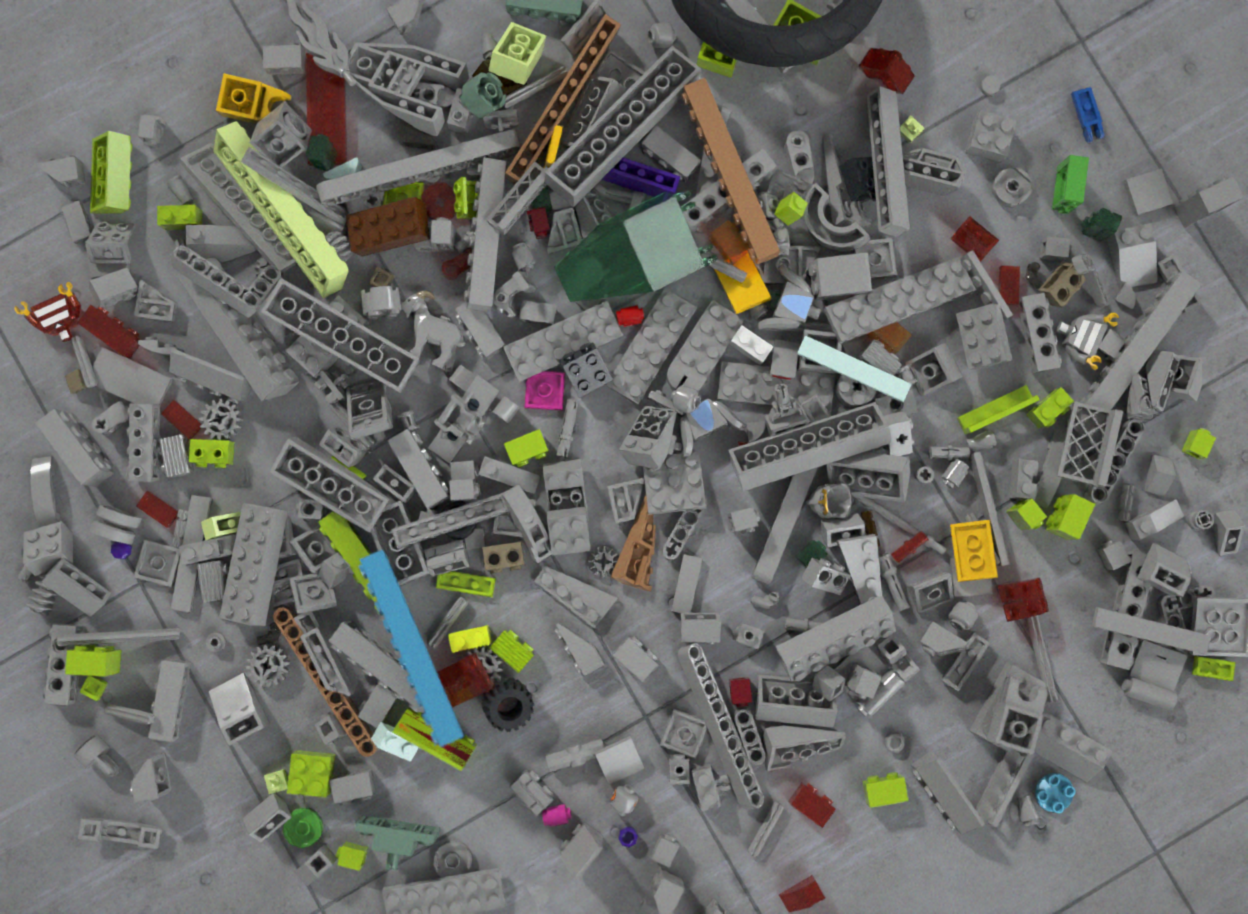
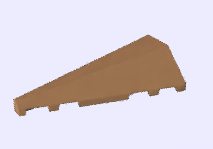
[611,495,656,592]

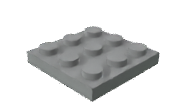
[643,452,706,515]
[1189,597,1248,657]

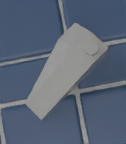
[186,225,258,263]

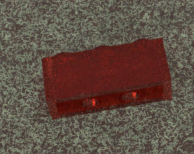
[77,305,142,359]

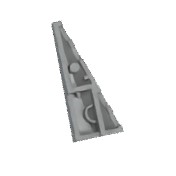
[823,133,873,227]

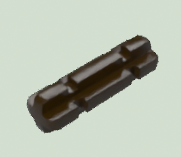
[861,510,880,547]

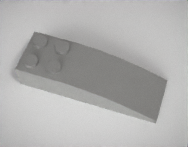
[269,437,390,533]

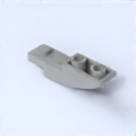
[502,485,552,563]

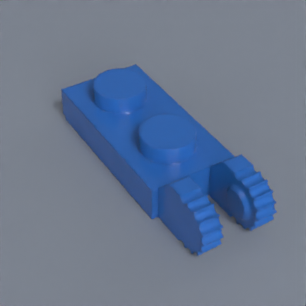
[1071,87,1104,143]

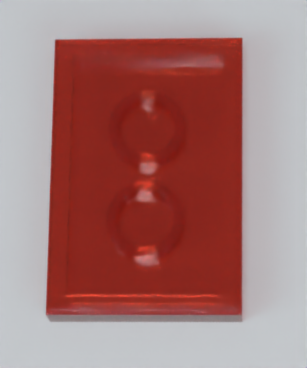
[437,652,494,708]

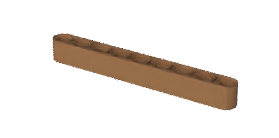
[273,607,378,757]

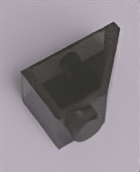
[398,119,438,151]

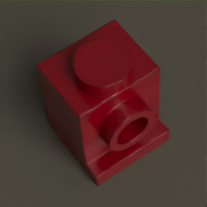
[527,208,550,239]

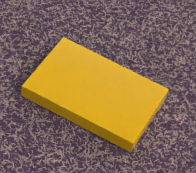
[544,125,563,168]
[713,251,771,314]
[950,520,998,582]

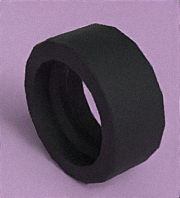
[441,501,476,540]

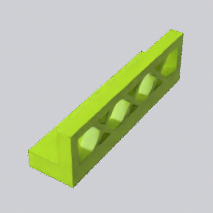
[957,385,1040,435]

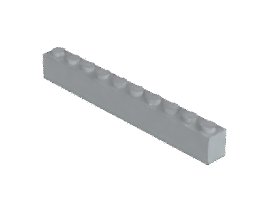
[1065,271,1202,441]

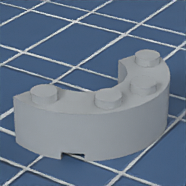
[804,183,870,252]

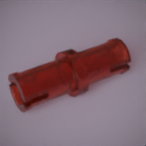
[891,530,929,563]

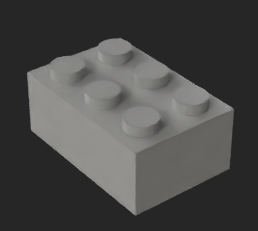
[1174,176,1244,228]
[956,303,1013,370]

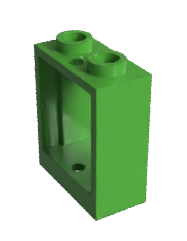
[1052,155,1089,214]

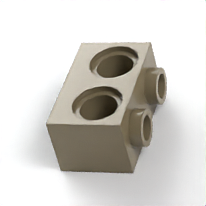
[1038,262,1086,308]
[482,542,525,574]

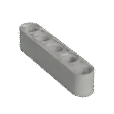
[1084,419,1145,503]

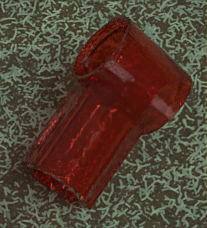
[442,248,472,280]

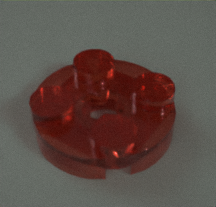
[421,182,457,220]

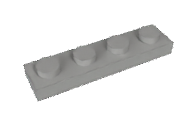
[960,250,1013,320]

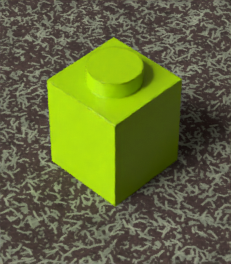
[774,192,808,226]
[1182,428,1216,460]
[336,841,369,871]

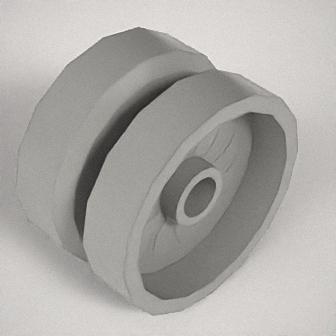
[90,504,142,544]

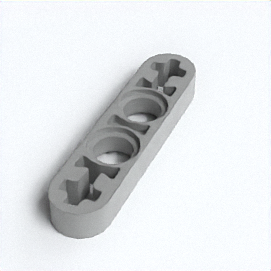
[662,495,708,560]

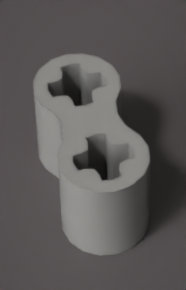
[518,300,557,326]

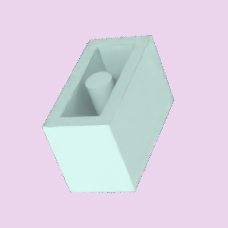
[371,722,419,762]

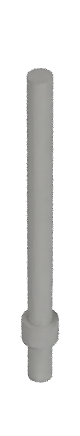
[851,495,946,555]

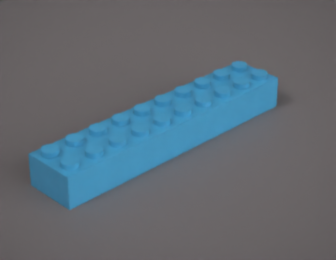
[359,550,464,747]

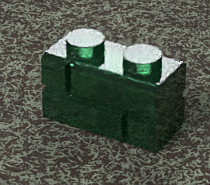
[305,134,338,171]
[1081,208,1122,242]

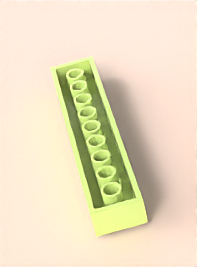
[213,121,349,299]

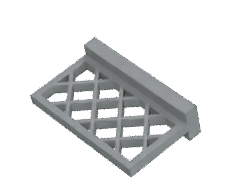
[1057,402,1123,488]

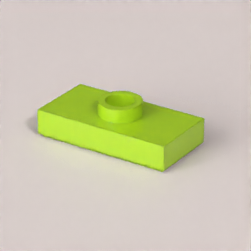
[1192,655,1236,682]

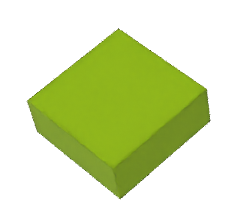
[79,676,108,701]

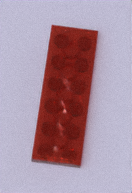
[306,53,347,166]

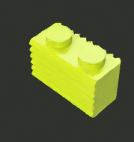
[448,625,492,653]

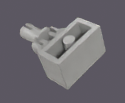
[765,383,809,436]

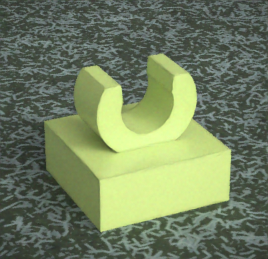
[900,116,924,143]
[264,769,288,794]

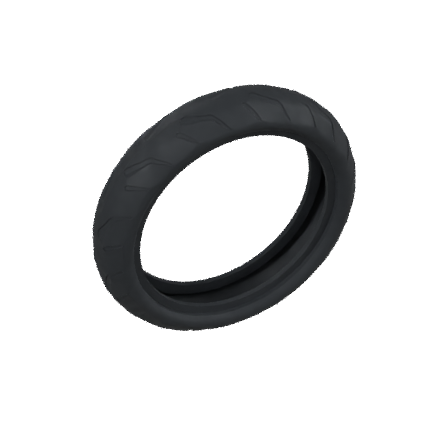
[671,0,882,67]

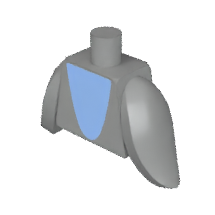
[758,263,821,330]
[679,399,747,457]

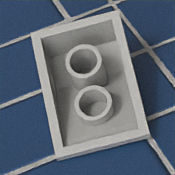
[1106,223,1157,291]
[559,821,603,881]

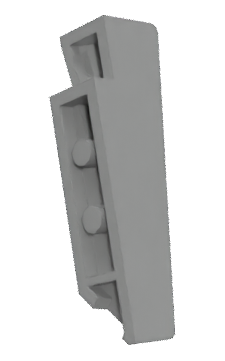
[294,610,354,697]

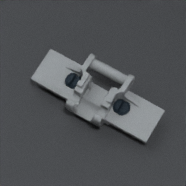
[429,374,500,464]

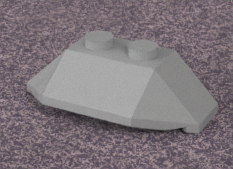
[902,148,967,196]

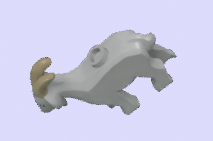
[401,291,466,374]

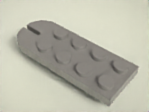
[667,300,744,392]

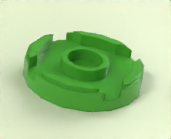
[283,807,323,848]

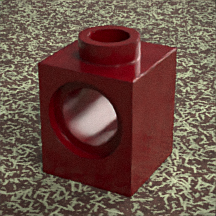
[729,677,752,707]

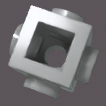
[756,192,779,220]

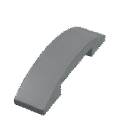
[1034,431,1072,509]
[31,456,61,528]
[78,818,162,849]

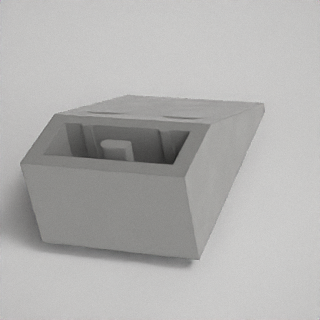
[619,405,677,469]
[543,459,589,521]
[209,673,270,746]

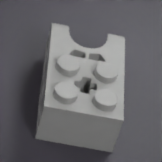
[986,675,1047,755]

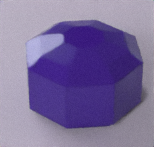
[111,542,132,559]
[618,826,638,847]

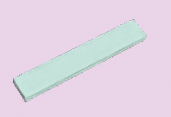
[797,336,911,402]

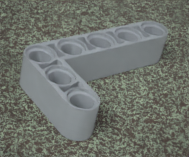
[171,246,281,316]

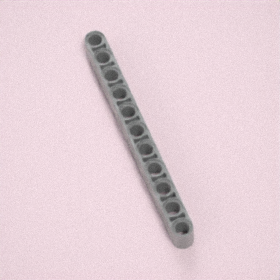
[316,130,521,207]

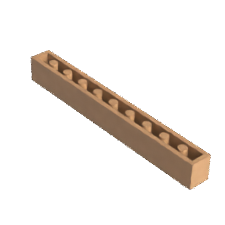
[505,14,621,188]
[681,78,780,265]

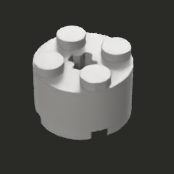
[360,286,402,321]
[835,375,876,408]

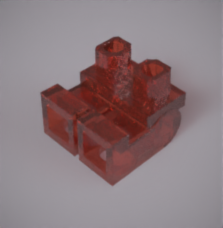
[998,577,1049,622]

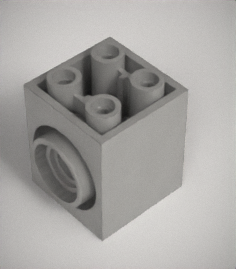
[249,101,312,168]

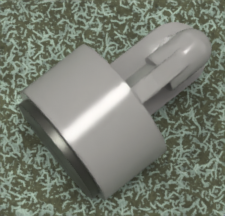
[74,735,119,778]

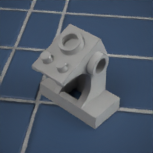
[493,271,537,318]

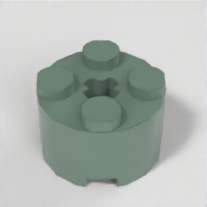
[460,72,506,118]

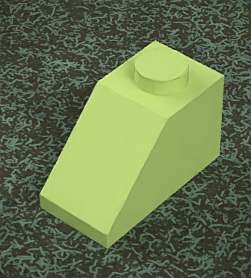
[201,512,241,540]

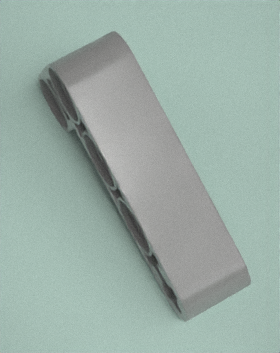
[449,365,519,424]

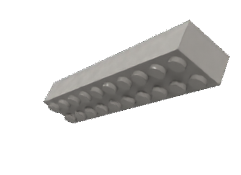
[545,46,701,207]

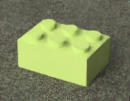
[489,22,546,85]

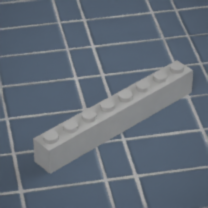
[867,86,910,237]
[464,157,506,312]

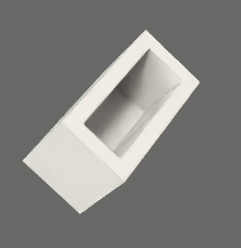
[729,326,773,366]

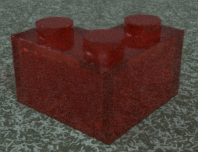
[858,48,915,94]

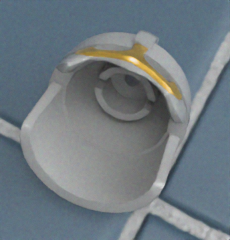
[806,483,852,518]

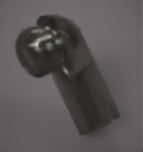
[1026,262,1044,291]

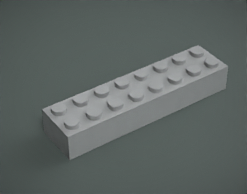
[176,258,300,401]
[261,278,420,393]
[729,402,891,491]

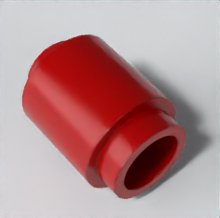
[616,305,644,327]

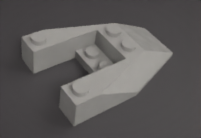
[348,43,469,136]

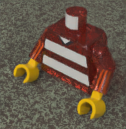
[14,282,81,342]

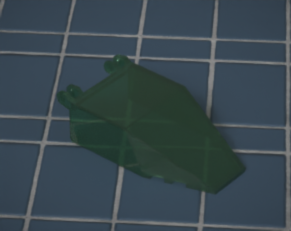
[554,191,718,302]

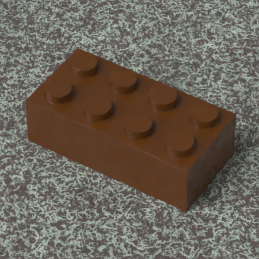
[346,197,430,257]

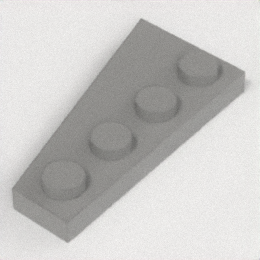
[837,534,882,605]
[534,566,618,628]

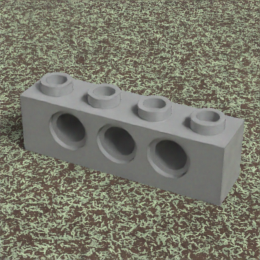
[1016,293,1062,374]
[43,624,84,705]

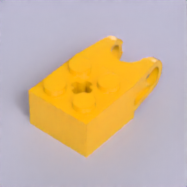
[216,73,291,124]

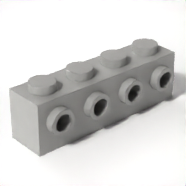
[126,404,160,482]

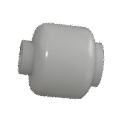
[647,22,676,49]
[671,386,701,413]
[949,601,978,631]

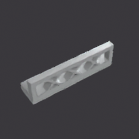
[486,161,549,235]
[975,749,1032,827]

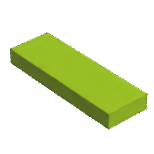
[435,571,496,597]

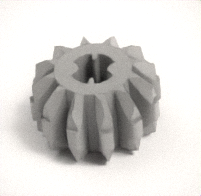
[325,231,352,262]

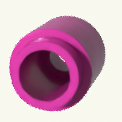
[542,804,572,827]

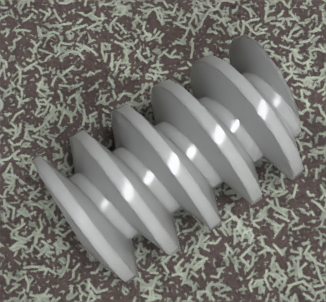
[26,573,58,616]

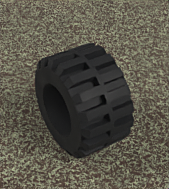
[482,677,534,732]

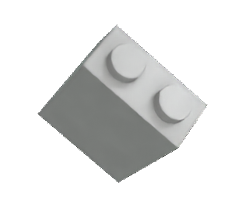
[809,253,872,300]

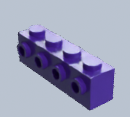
[601,158,680,203]

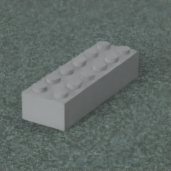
[219,503,288,626]
[776,595,896,682]
[329,620,425,713]

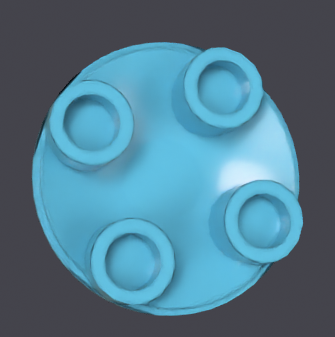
[1035,773,1075,813]

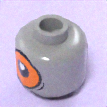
[610,785,639,816]

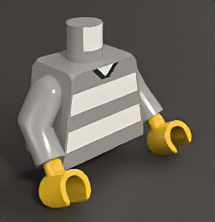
[1056,313,1119,370]

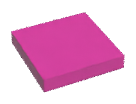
[524,371,565,411]

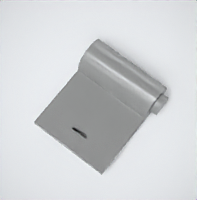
[1122,639,1187,711]
[833,646,905,717]

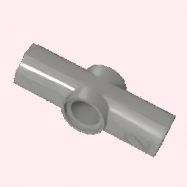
[546,738,605,772]

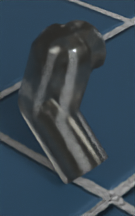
[257,622,281,646]

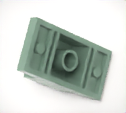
[355,815,440,871]

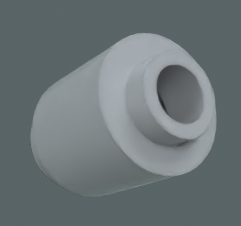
[511,242,536,272]
[941,459,969,489]

